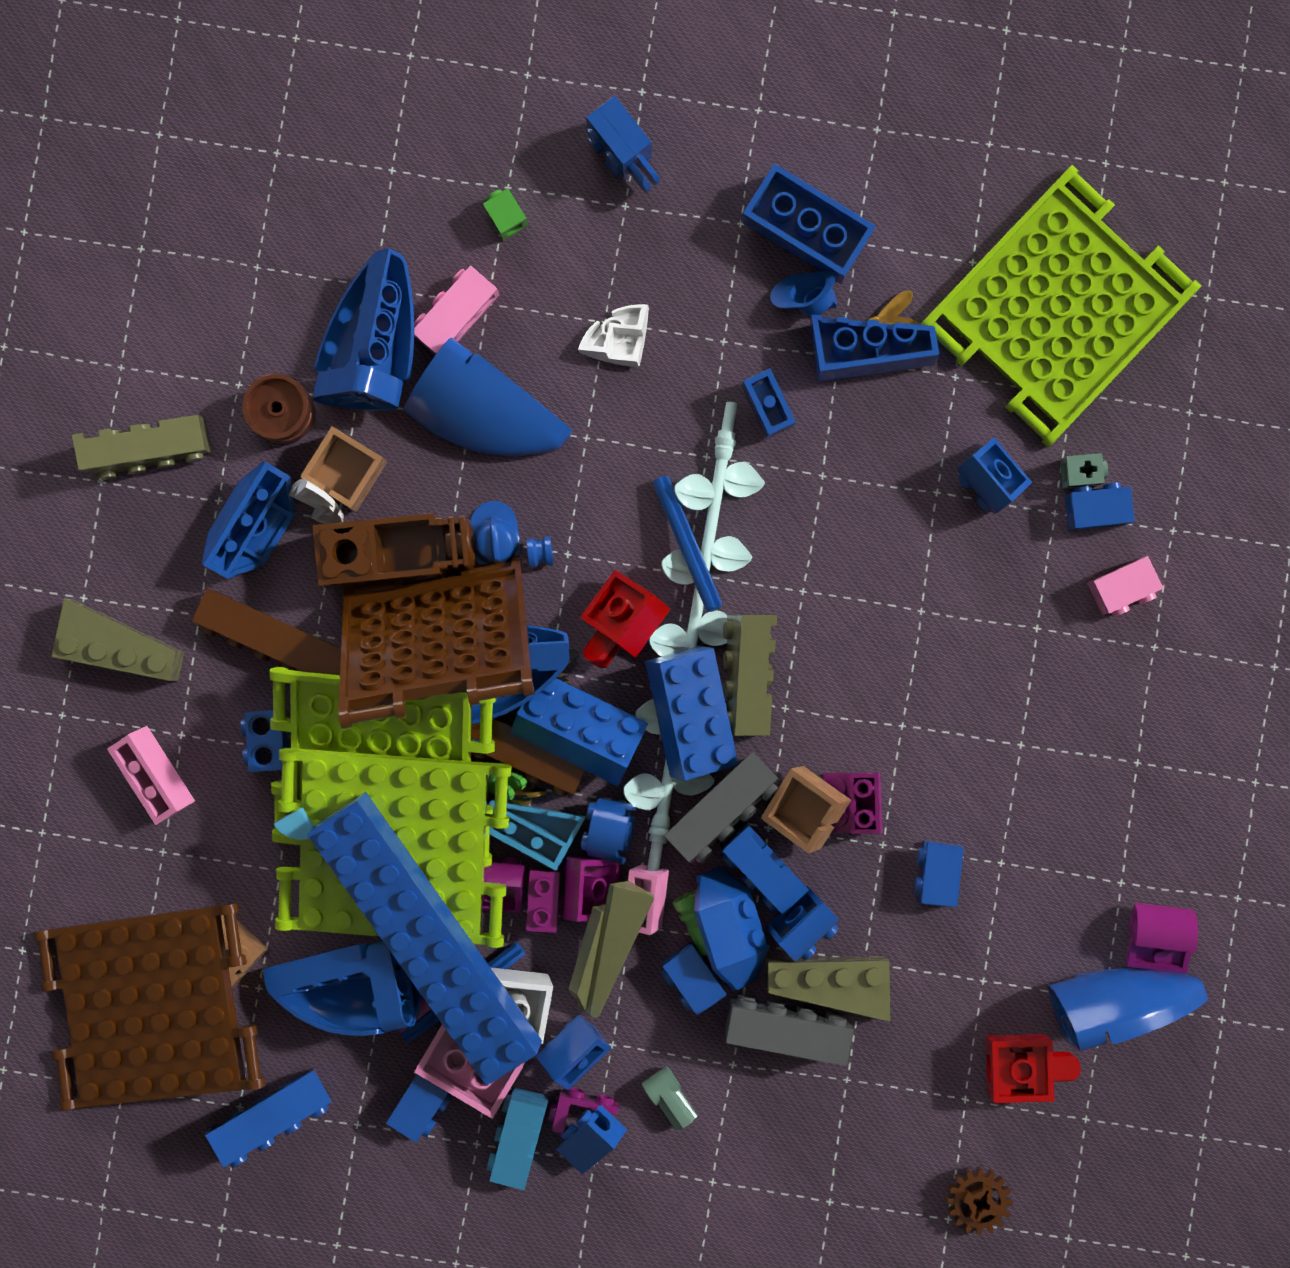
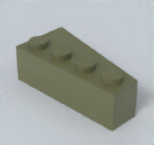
[72,415,212,480]
[52,598,184,681]
[723,615,777,736]
[766,956,890,1022]

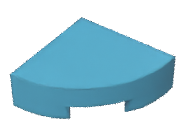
[274,807,314,840]

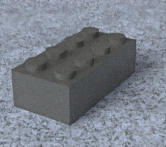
[664,752,780,864]
[724,994,853,1066]

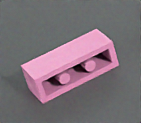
[414,265,499,355]
[107,726,195,825]

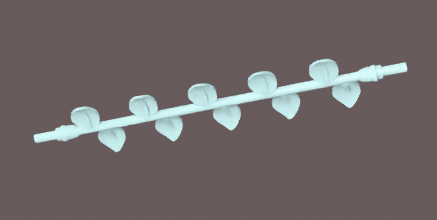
[623,402,765,871]

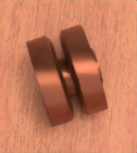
[242,373,315,445]

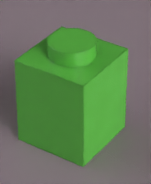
[483,188,528,241]

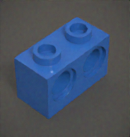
[241,710,289,772]

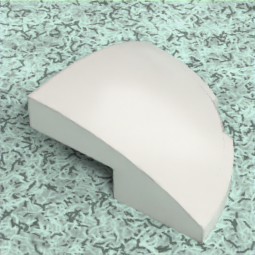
[578,304,649,368]
[288,479,344,524]

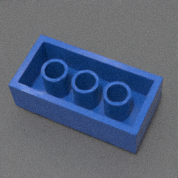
[741,163,876,284]
[645,646,738,781]
[510,678,648,786]

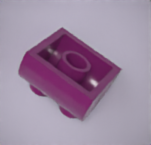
[561,856,620,922]
[482,857,525,914]

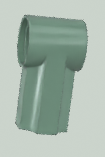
[642,1066,698,1131]

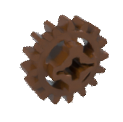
[945,1166,1013,1235]

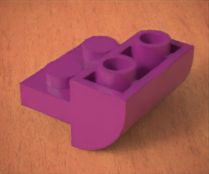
[823,772,883,834]
[1125,902,1198,974]

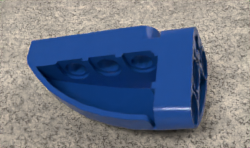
[313,248,414,411]
[403,338,573,457]
[263,941,422,1036]
[1048,968,1208,1052]

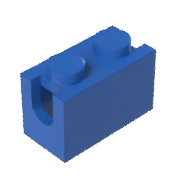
[741,368,796,439]
[1065,482,1135,531]
[913,841,964,907]
[661,941,727,1016]
[536,1015,611,1090]
[386,1074,452,1143]
[556,1105,627,1175]

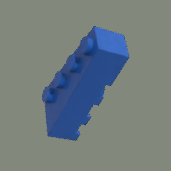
[809,314,939,382]
[205,1068,332,1168]

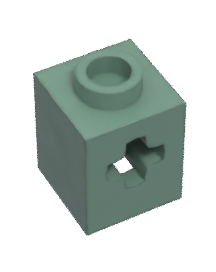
[1060,453,1108,489]

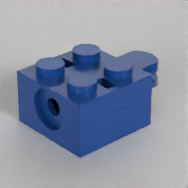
[586,95,661,193]

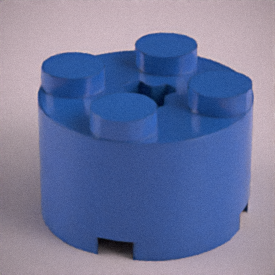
[581,798,636,864]

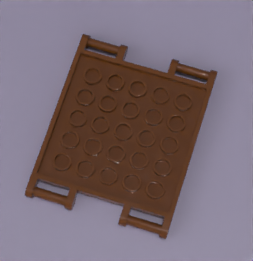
[338,556,535,729]
[33,903,266,1111]

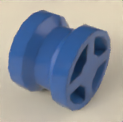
[527,536,554,568]

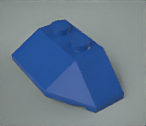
[201,461,295,579]
[694,867,769,991]

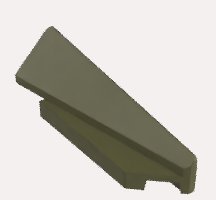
[569,881,654,1018]

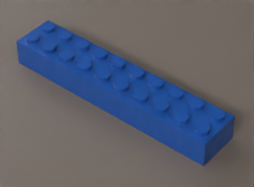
[307,792,542,1086]

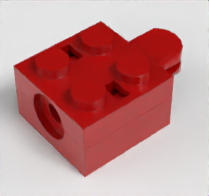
[580,570,671,668]
[985,1034,1081,1103]

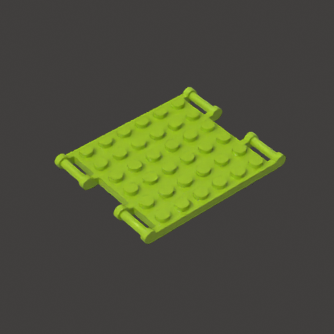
[920,165,1202,448]
[270,667,496,867]
[275,748,512,948]

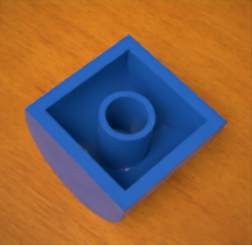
[956,438,1032,515]
[765,886,840,961]

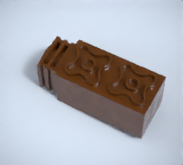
[312,513,475,589]

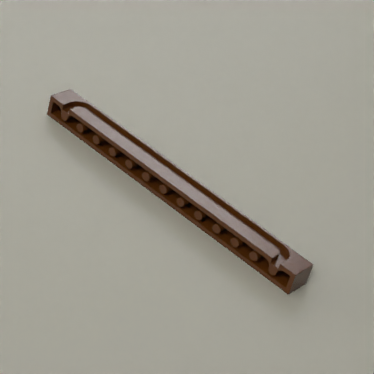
[192,588,585,797]

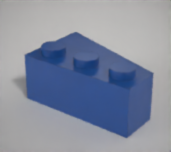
[720,822,809,915]

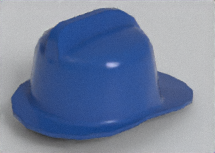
[770,270,837,317]
[471,501,520,565]

